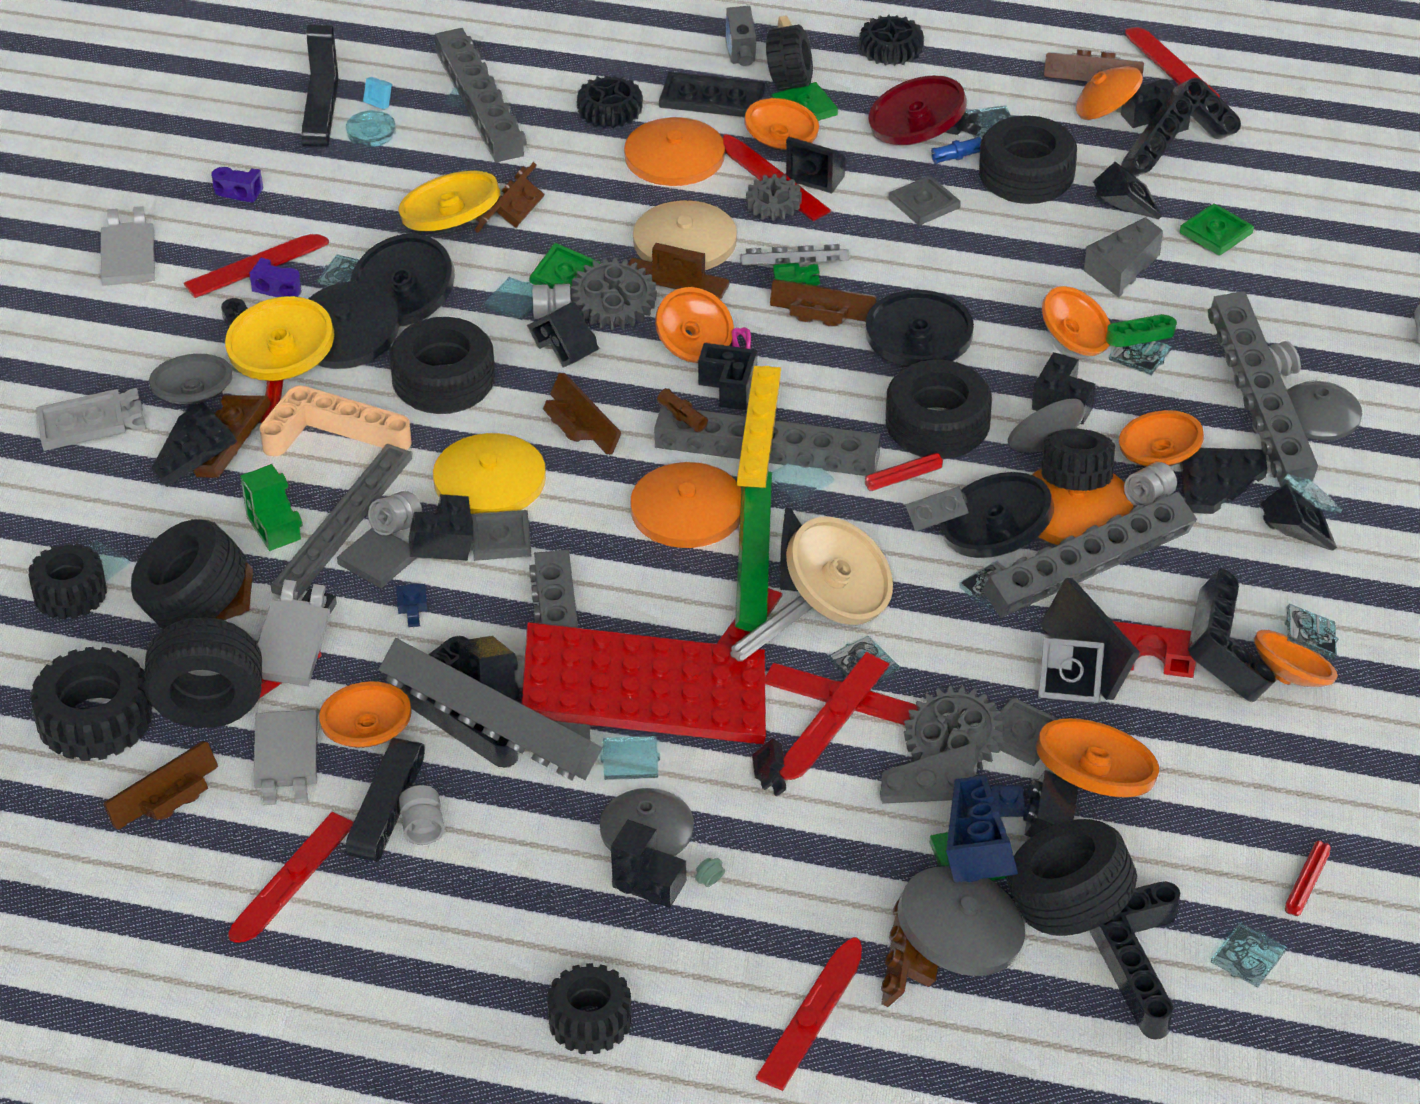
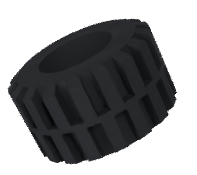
[766,24,813,90]
[1041,429,1115,491]
[28,543,107,620]
[547,963,632,1054]

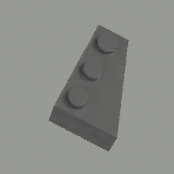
[1084,217,1163,298]

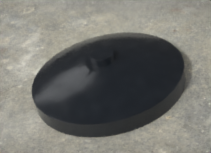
[350,234,455,326]
[308,281,400,369]
[865,290,974,366]
[940,472,1054,558]

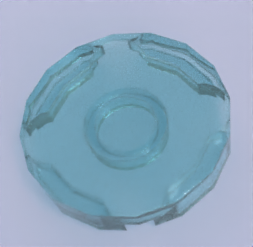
[346,110,396,147]

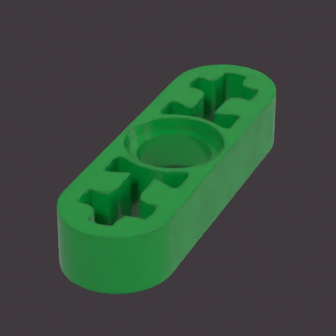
[1105,314,1177,347]

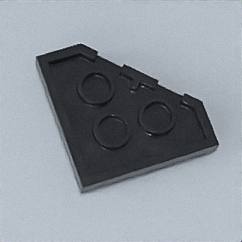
[152,402,237,487]
[1180,448,1267,514]

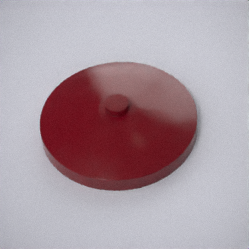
[868,75,967,145]

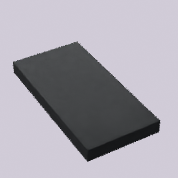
[659,72,765,117]
[1040,578,1141,700]

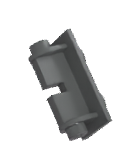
[906,486,969,531]

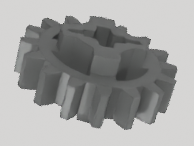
[746,174,802,221]

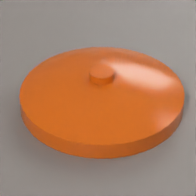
[624,117,725,186]
[630,462,741,548]
[1032,468,1133,545]
[1036,718,1159,797]

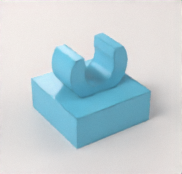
[363,77,392,109]

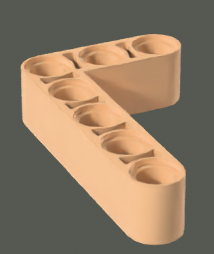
[260,385,412,457]

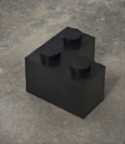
[1121,79,1190,133]
[527,301,599,368]
[698,343,758,410]
[1032,352,1095,425]
[408,494,473,561]
[458,636,519,701]
[611,819,687,908]

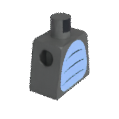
[725,6,756,66]

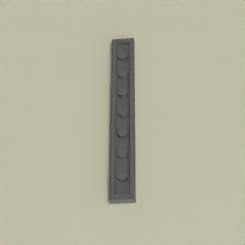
[271,444,412,600]

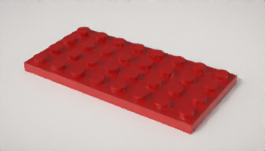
[521,622,766,744]

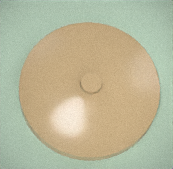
[633,200,737,270]
[786,517,893,625]

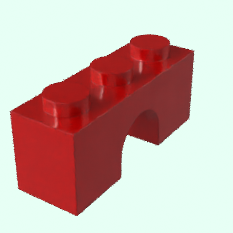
[1112,621,1196,678]

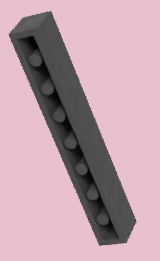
[378,637,603,781]

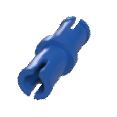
[931,137,982,164]

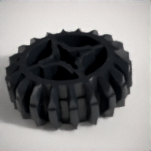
[859,14,924,66]
[576,75,643,129]

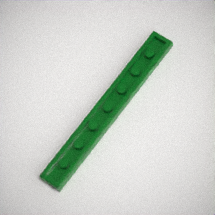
[735,471,772,632]

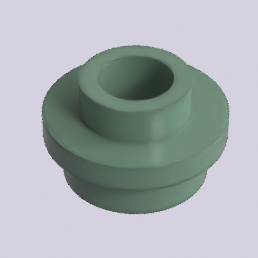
[695,858,725,887]

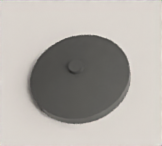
[898,866,1025,976]

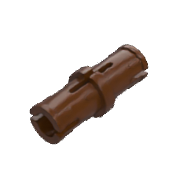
[657,388,708,432]

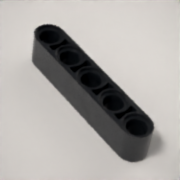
[345,738,425,862]

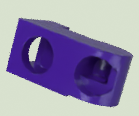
[211,167,264,203]
[249,258,302,297]

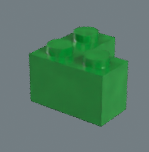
[240,464,303,551]

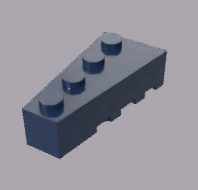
[946,775,1018,883]

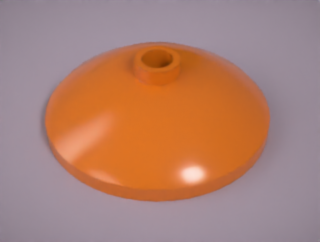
[1075,66,1143,120]
[744,98,819,150]
[1042,286,1110,356]
[655,287,734,363]
[1119,410,1204,467]
[1254,630,1338,687]
[319,681,411,748]

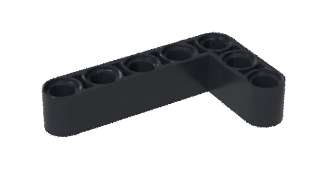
[302,25,338,147]
[1121,78,1241,177]
[1188,568,1276,702]
[403,636,518,768]
[1089,881,1181,1040]

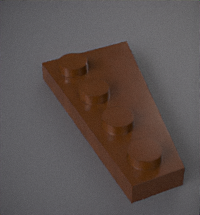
[193,395,271,478]

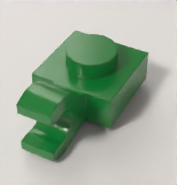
[773,263,820,286]

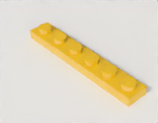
[737,366,781,488]

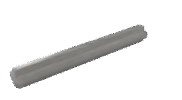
[730,595,813,661]

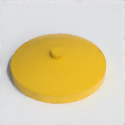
[398,171,500,231]
[225,296,334,381]
[433,433,546,514]

